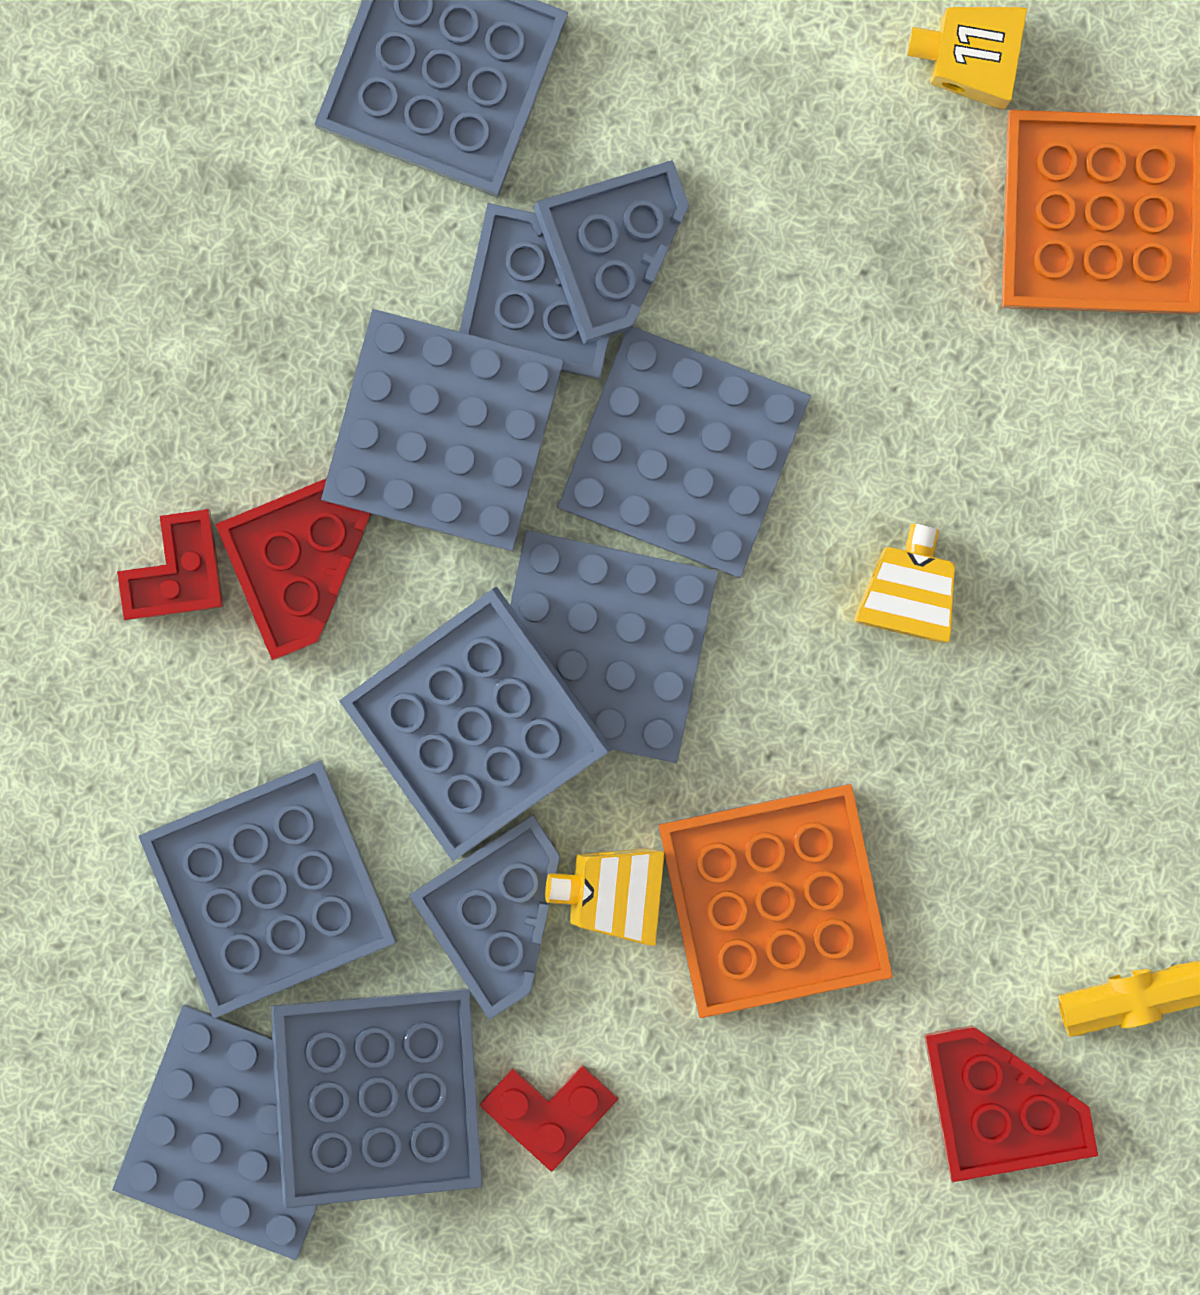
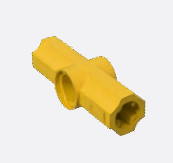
[1057,960,1200,1037]

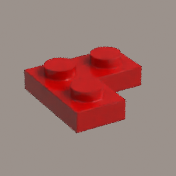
[117,509,224,621]
[479,1065,618,1172]

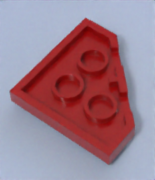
[216,478,372,661]
[924,1025,1098,1182]

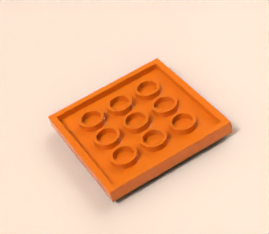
[1001,110,1200,315]
[658,784,893,1018]

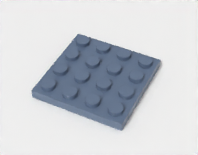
[314,0,568,198]
[321,309,564,552]
[557,326,811,579]
[510,530,718,763]
[339,587,612,862]
[138,760,397,1019]
[271,988,482,1208]
[112,1004,318,1261]

